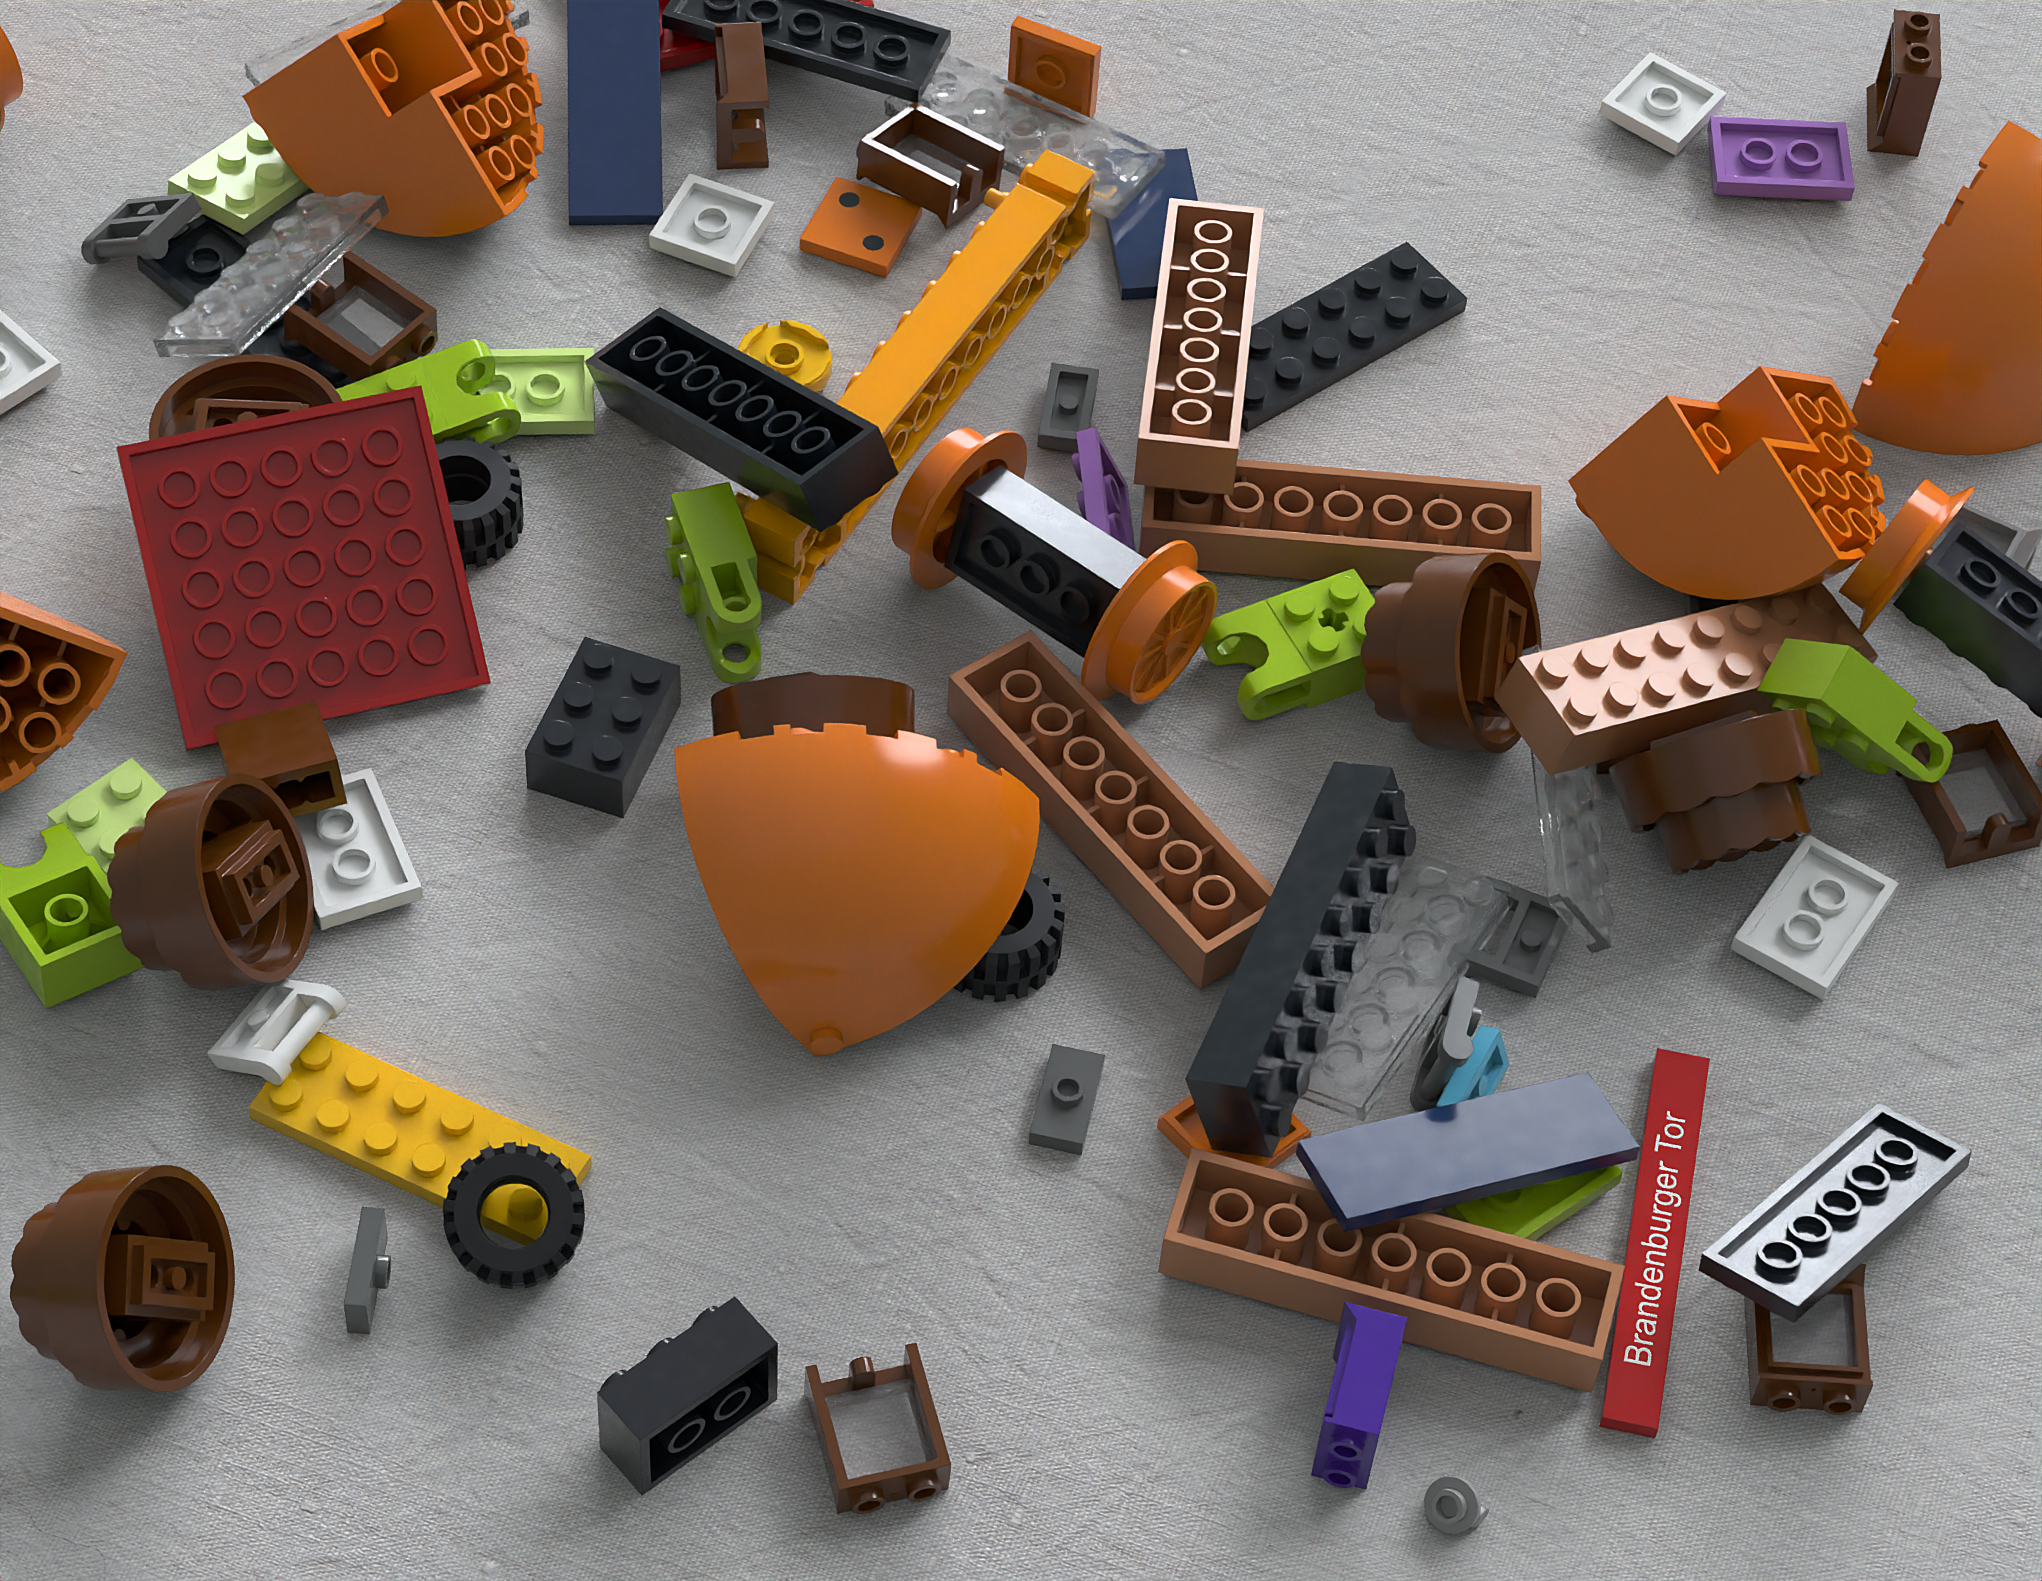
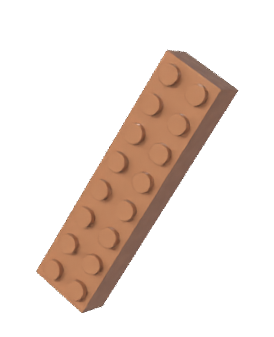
[1133,198,1264,495]
[1139,459,1541,593]
[1494,582,1879,776]
[947,630,1274,990]
[1158,1148,1625,1393]

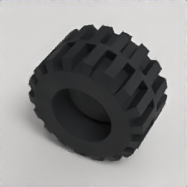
[435,436,524,570]
[953,868,1065,1002]
[442,1142,585,1289]

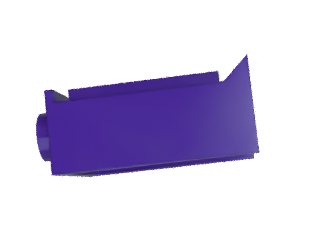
[1311,1302,1408,1489]

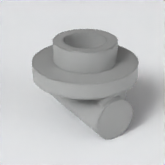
[1424,1475,1489,1534]

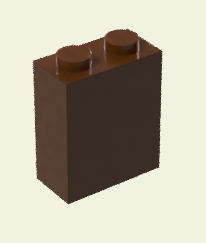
[214,701,348,818]

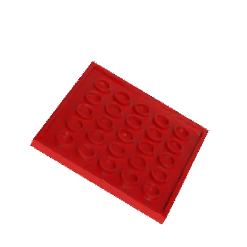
[116,385,491,751]

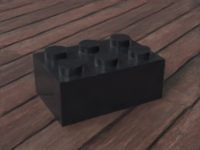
[525,637,681,819]
[597,1296,778,1495]

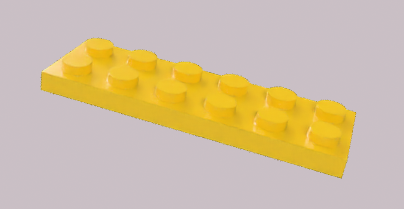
[248,1031,592,1246]

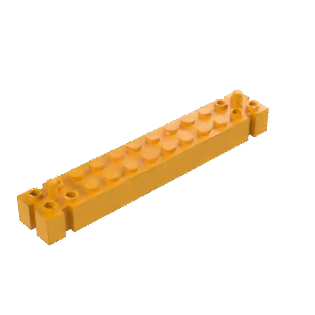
[735,149,1095,605]

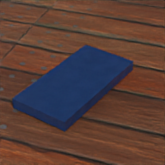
[1095,148,1198,300]

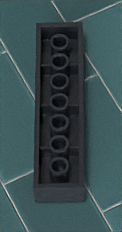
[585,307,899,532]
[1185,761,1416,1158]

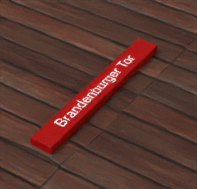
[1599,1048,1710,1438]

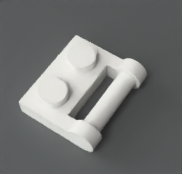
[207,979,347,1085]

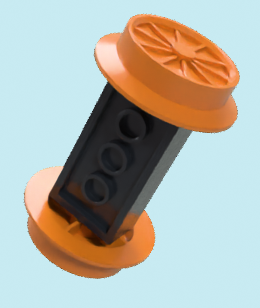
[891,428,1218,705]
[1838,478,2042,767]

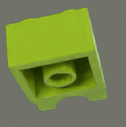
[336,340,521,444]
[664,482,762,683]
[1200,568,1375,721]
[1757,638,1953,783]
[0,822,144,1009]

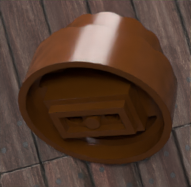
[149,354,342,440]
[1360,552,1542,753]
[710,671,915,739]
[1609,708,1823,876]
[107,773,314,991]
[10,1165,235,1392]

